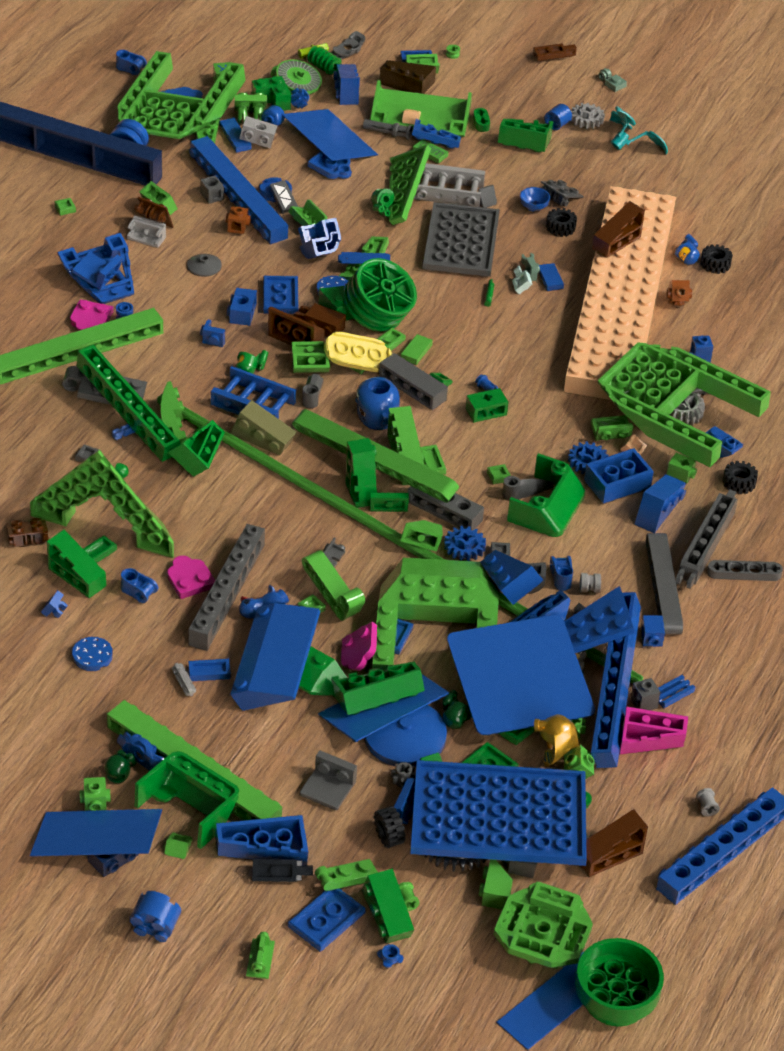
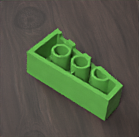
[387,406,427,485]

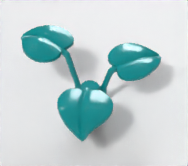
[609,106,668,154]

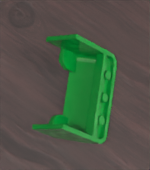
[507,453,585,537]
[134,751,239,849]

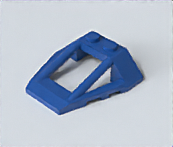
[57,233,134,304]

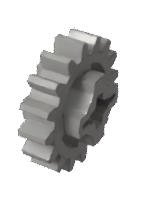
[571,103,605,129]

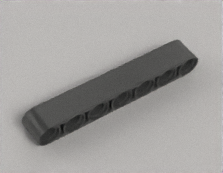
[646,533,683,635]

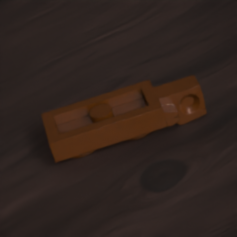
[533,43,577,61]

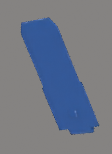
[338,252,390,264]

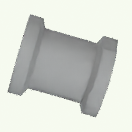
[696,788,720,817]

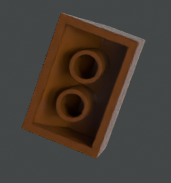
[268,306,325,346]

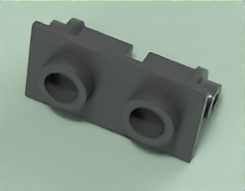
[323,537,345,568]

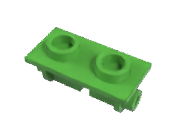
[246,931,275,979]

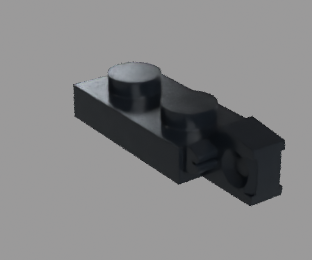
[252,858,313,882]

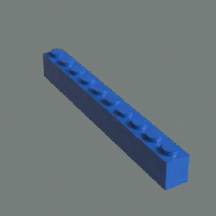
[189,136,288,245]
[591,592,641,768]

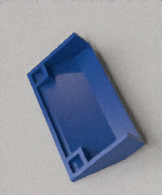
[230,603,320,711]

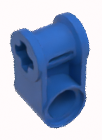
[116,50,147,75]
[550,556,573,591]
[121,568,159,603]

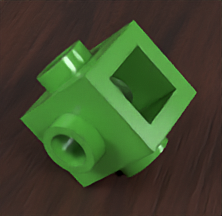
[564,745,595,779]
[80,777,111,811]

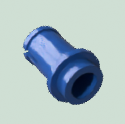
[475,374,498,391]

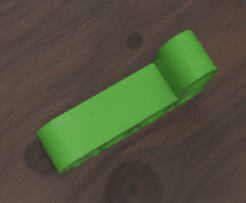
[302,550,365,621]

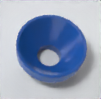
[520,187,550,212]

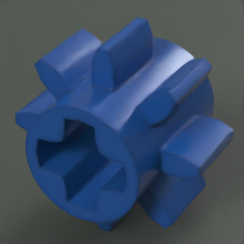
[291,88,309,109]

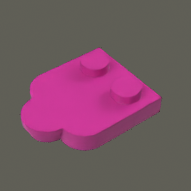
[70,299,114,331]
[168,556,215,599]
[341,622,377,671]

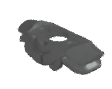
[331,31,365,59]

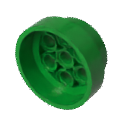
[575,938,664,1027]

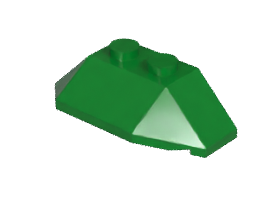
[299,646,347,697]

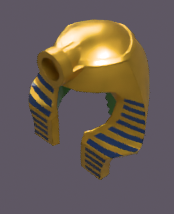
[534,714,579,767]

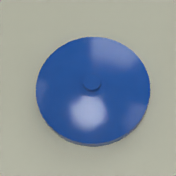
[364,705,447,767]

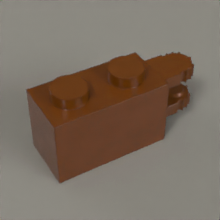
[293,303,346,337]

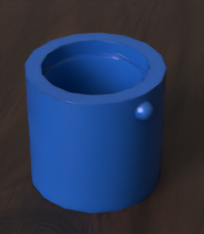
[544,104,572,131]

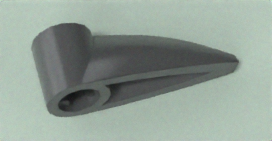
[502,476,553,501]

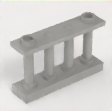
[414,163,485,207]

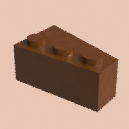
[592,201,645,258]
[580,809,648,877]

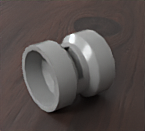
[580,573,601,593]

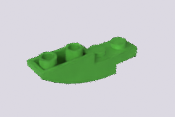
[161,381,186,443]

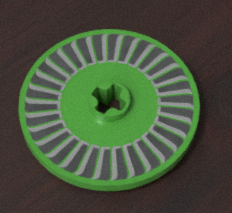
[276,60,322,94]

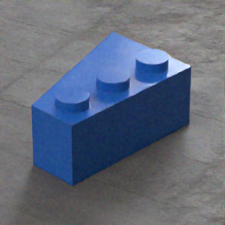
[333,64,360,105]
[634,474,686,533]
[480,550,544,605]

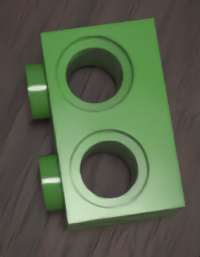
[139,181,178,215]

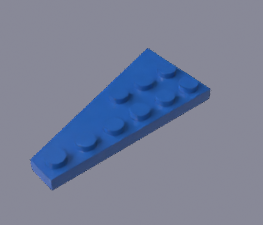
[564,586,635,653]

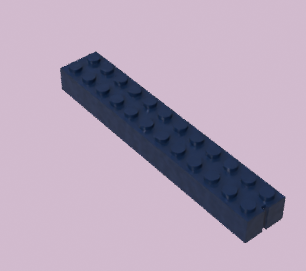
[0,102,162,186]

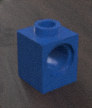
[690,335,713,363]
[641,615,665,647]

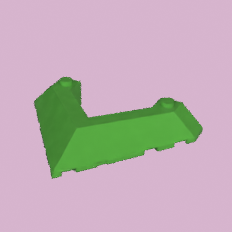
[30,450,174,558]

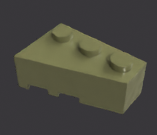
[231,400,296,455]

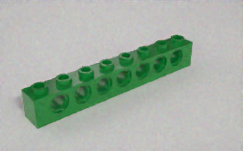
[76,344,180,462]

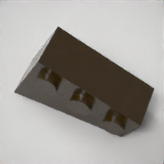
[379,60,436,94]

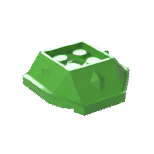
[493,881,593,969]

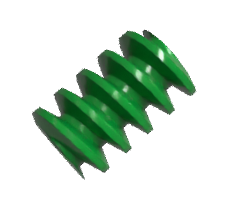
[307,46,342,75]

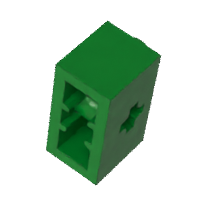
[465,388,509,423]

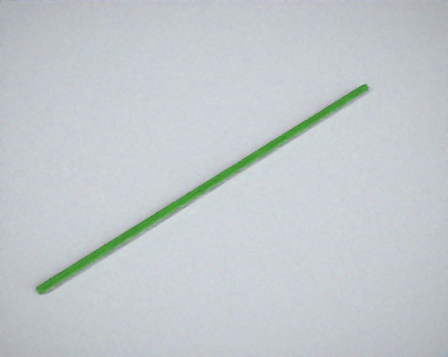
[157,394,643,684]

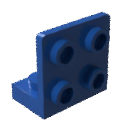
[72,252,123,290]

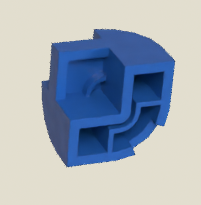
[298,218,341,259]

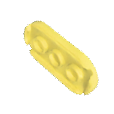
[324,332,392,373]

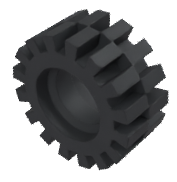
[546,208,577,237]
[700,244,733,274]
[723,461,758,494]
[373,806,406,848]

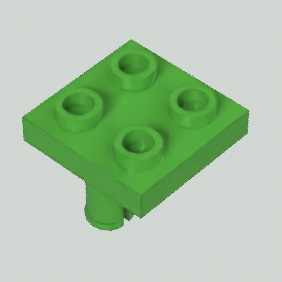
[235,93,267,123]

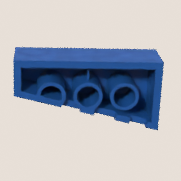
[215,815,309,865]

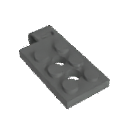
[62,366,147,405]

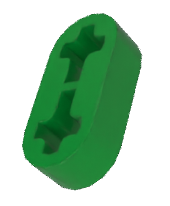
[473,108,490,132]

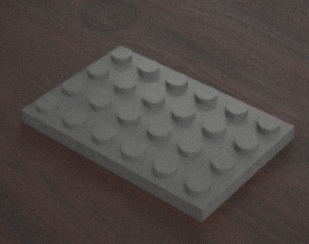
[423,202,500,277]

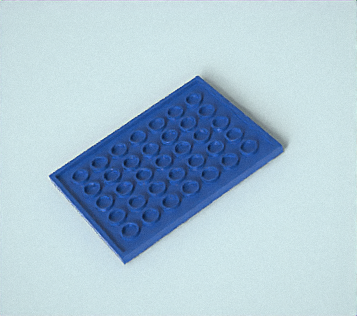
[411,760,587,866]

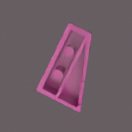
[619,707,688,755]

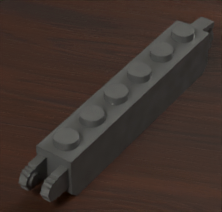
[675,490,738,589]

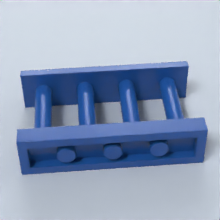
[211,366,296,419]

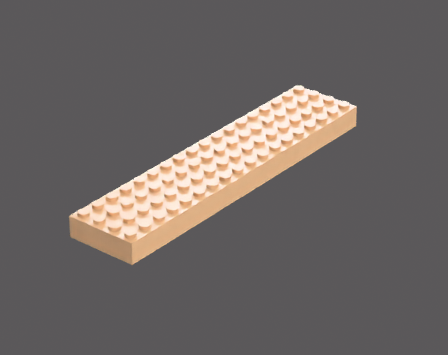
[564,186,676,400]

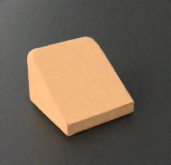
[402,109,421,124]
[619,433,647,455]

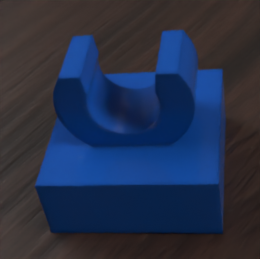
[41,590,68,618]

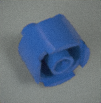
[130,891,181,942]

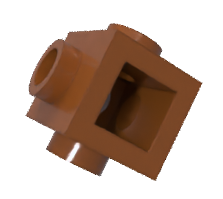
[226,206,251,234]
[667,280,692,306]

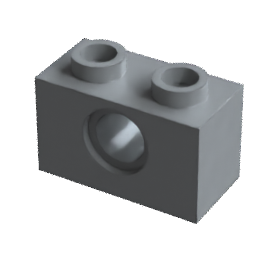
[240,116,278,149]

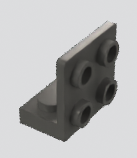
[300,750,357,810]

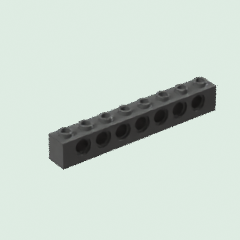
[189,524,265,651]

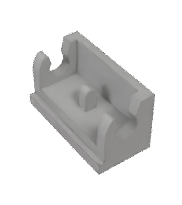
[127,215,166,248]

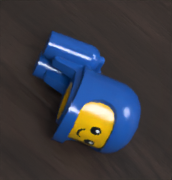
[675,234,700,265]

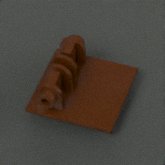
[134,196,174,228]
[6,518,49,547]

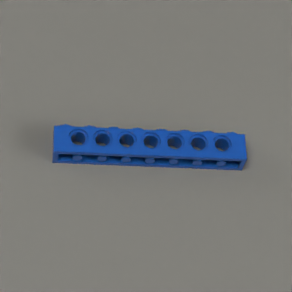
[656,787,784,905]

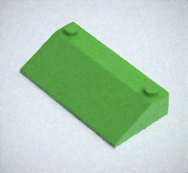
[370,80,472,137]

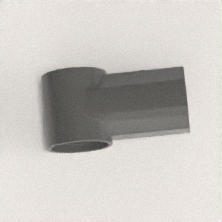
[302,374,324,408]

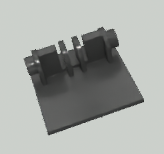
[540,180,584,207]

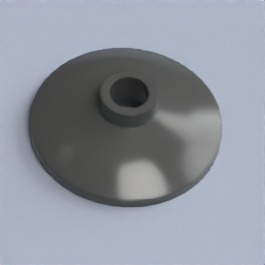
[187,253,222,277]

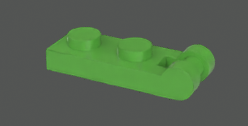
[315,859,378,891]

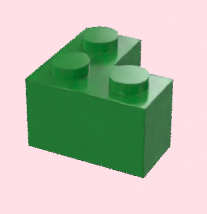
[251,76,291,111]

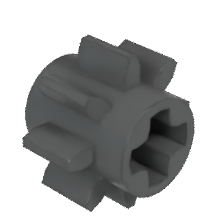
[390,762,416,789]

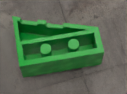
[168,420,225,477]
[47,530,106,598]
[361,868,415,944]

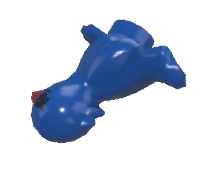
[239,585,289,619]

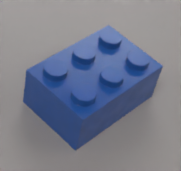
[584,448,654,504]

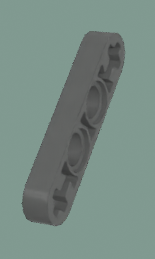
[707,560,783,581]

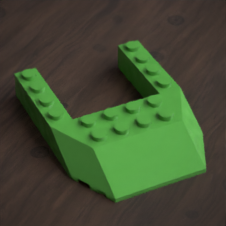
[117,51,246,139]
[598,342,771,467]
[373,557,499,671]

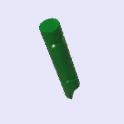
[484,279,495,307]

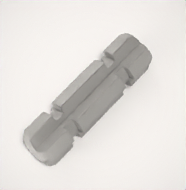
[172,663,196,697]

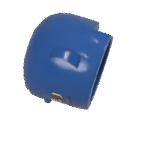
[355,377,400,430]

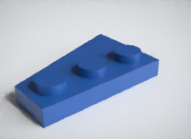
[412,119,461,148]

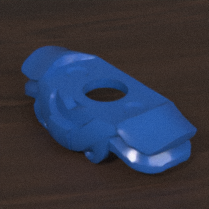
[117,732,164,771]

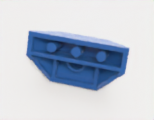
[509,590,571,623]

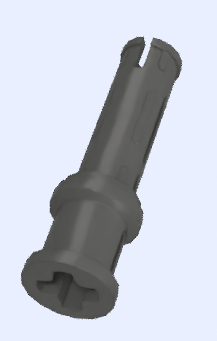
[363,119,413,140]

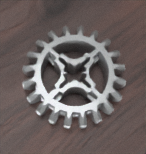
[670,390,705,426]

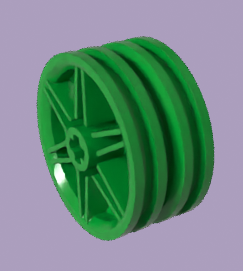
[343,258,417,332]

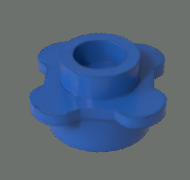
[377,944,404,968]

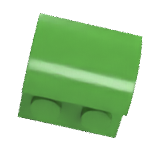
[292,341,330,373]

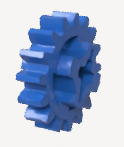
[568,441,609,474]
[444,526,486,561]

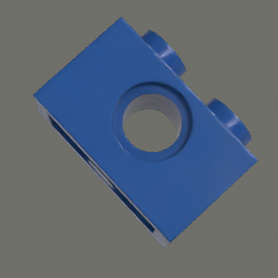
[227,288,257,326]

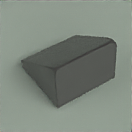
[478,184,497,208]

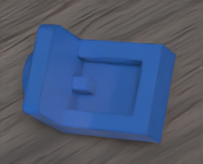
[200,319,225,347]

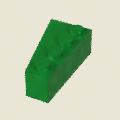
[331,661,425,715]

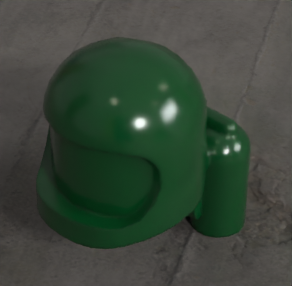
[442,690,472,729]
[104,750,137,784]

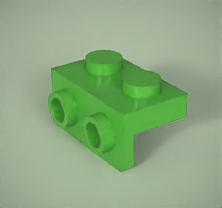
[406,54,440,73]
[288,199,327,226]
[591,415,634,440]

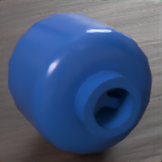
[261,105,285,127]

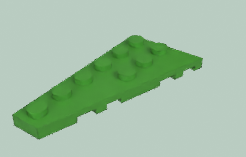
[389,145,431,225]

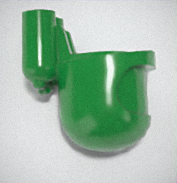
[371,188,394,216]

